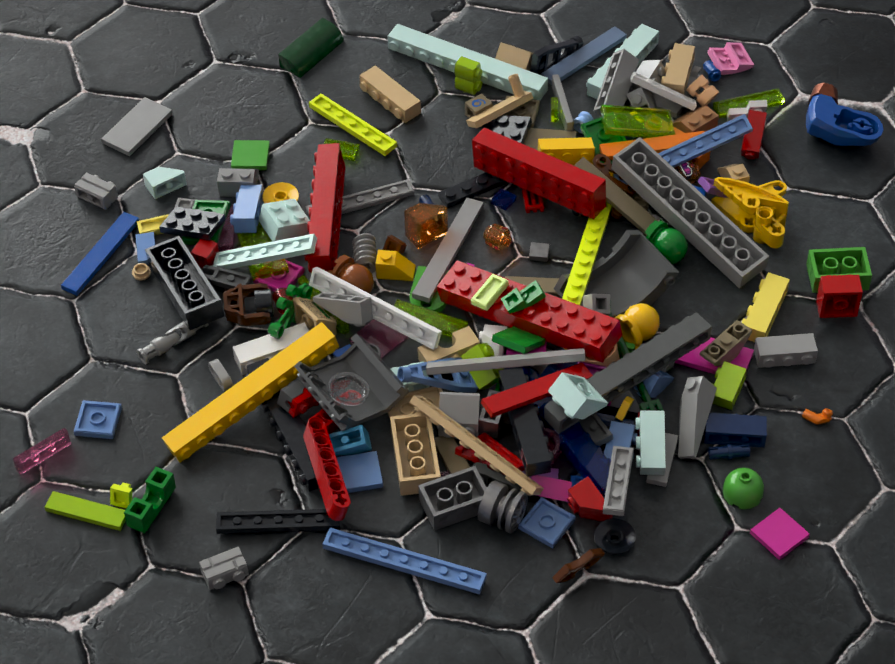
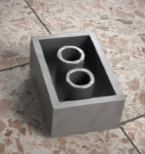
[418,466,487,531]

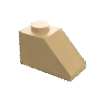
[718,164,750,183]

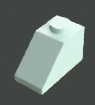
[143,167,187,199]

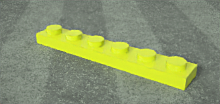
[309,93,397,156]

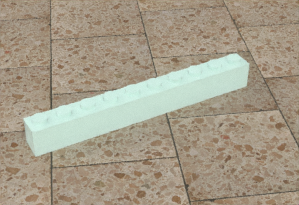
[387,24,548,100]

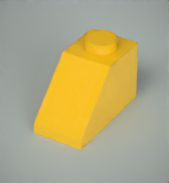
[376,250,416,281]

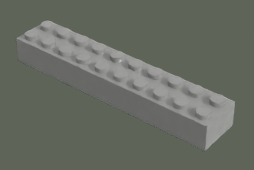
[611,137,769,288]

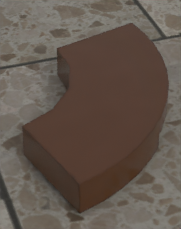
[552,548,605,583]

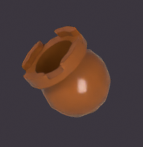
[328,254,374,294]

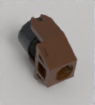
[223,283,274,326]

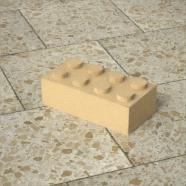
[390,413,441,496]

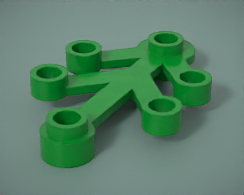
[268,283,313,339]

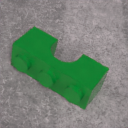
[124,467,176,533]

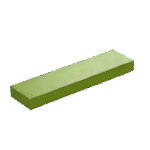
[44,491,126,531]

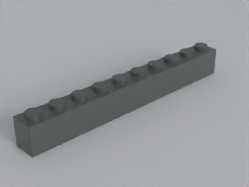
[544,312,712,434]

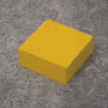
[615,396,634,421]

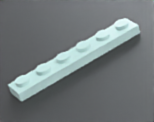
[213,234,317,269]

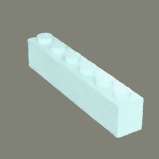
[586,24,659,99]

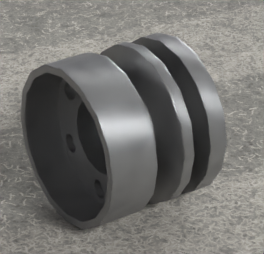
[478,480,528,533]

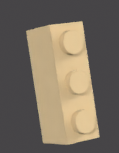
[661,43,695,95]

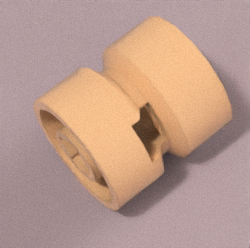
[686,75,719,107]

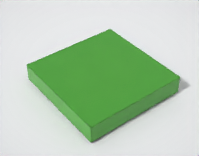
[231,140,270,170]

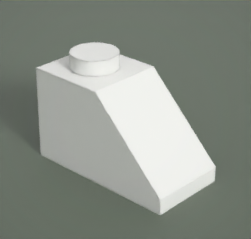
[479,324,508,356]

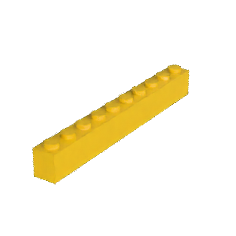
[162,322,339,463]

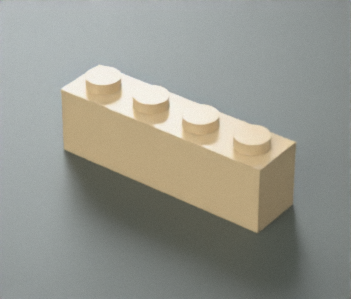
[360,66,421,123]

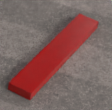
[481,362,593,418]

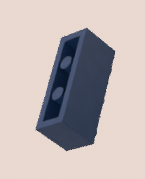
[704,412,767,448]

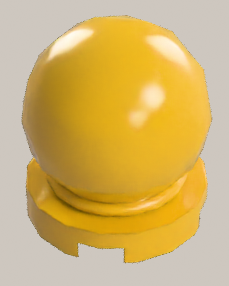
[614,303,660,350]

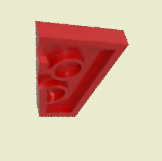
[455,433,525,475]

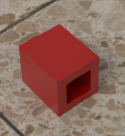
[190,239,219,268]

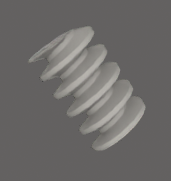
[353,233,377,273]

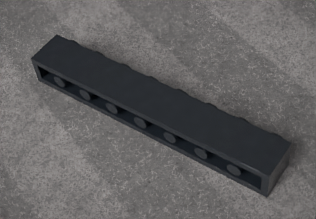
[245,358,319,492]

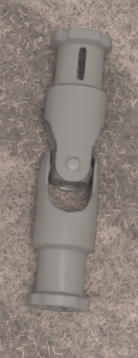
[136,321,209,365]

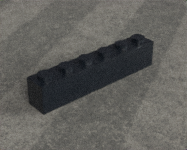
[498,367,554,477]

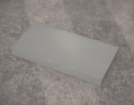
[101,97,173,156]

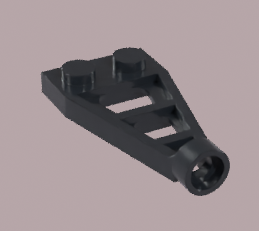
[530,36,584,75]

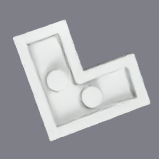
[727,100,767,121]

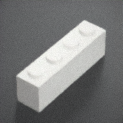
[233,322,309,375]

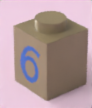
[465,94,493,119]

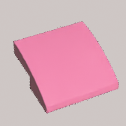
[707,42,754,75]

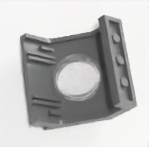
[294,333,410,431]

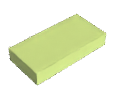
[471,274,509,311]

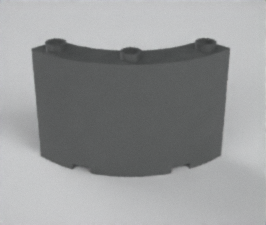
[554,230,680,317]

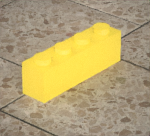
[742,272,790,342]

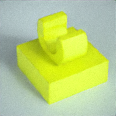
[110,483,132,508]

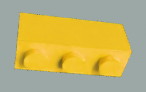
[538,137,595,164]

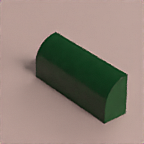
[278,17,344,78]

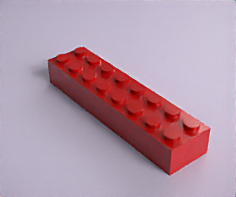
[472,128,606,219]
[304,143,346,273]

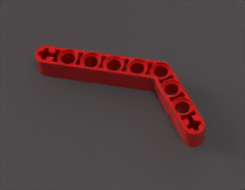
[303,390,362,521]

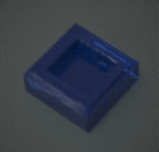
[491,188,516,211]

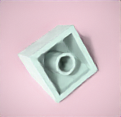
[548,372,608,419]

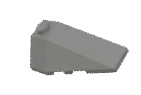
[678,376,717,459]

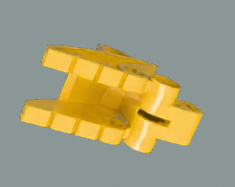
[711,177,789,248]

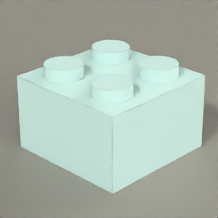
[258,199,310,242]

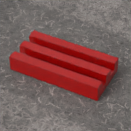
[521,188,544,213]

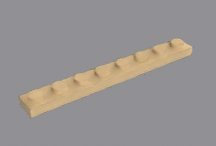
[410,395,544,496]

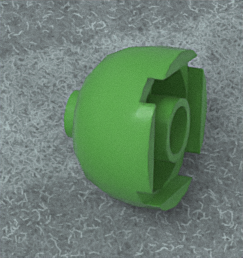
[722,467,764,509]

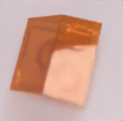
[404,203,448,249]

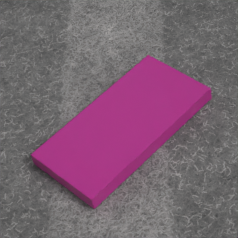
[675,337,754,374]

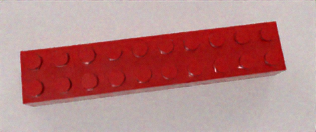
[437,260,622,363]

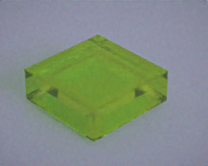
[551,97,558,122]

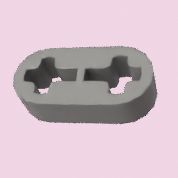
[208,359,233,391]

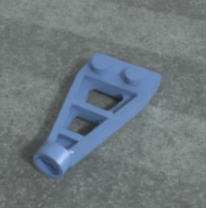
[397,358,478,393]

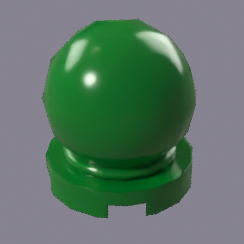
[644,219,688,264]

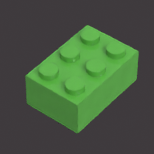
[806,247,872,293]

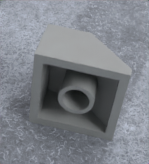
[217,168,259,197]
[438,392,480,439]

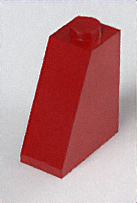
[741,110,767,159]

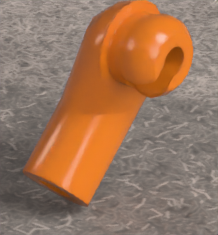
[802,408,833,425]

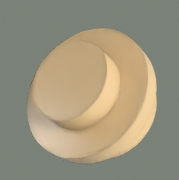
[132,263,151,280]

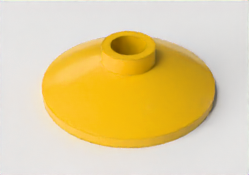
[262,182,299,203]

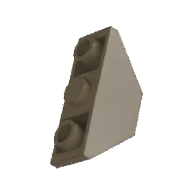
[700,320,752,366]

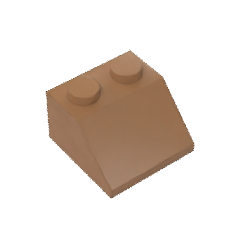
[669,106,719,133]

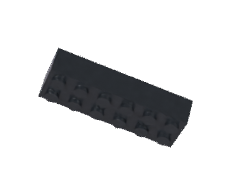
[145,236,225,331]

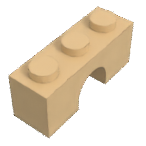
[418,326,480,362]

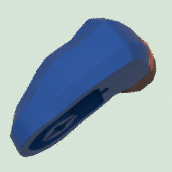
[806,83,884,146]

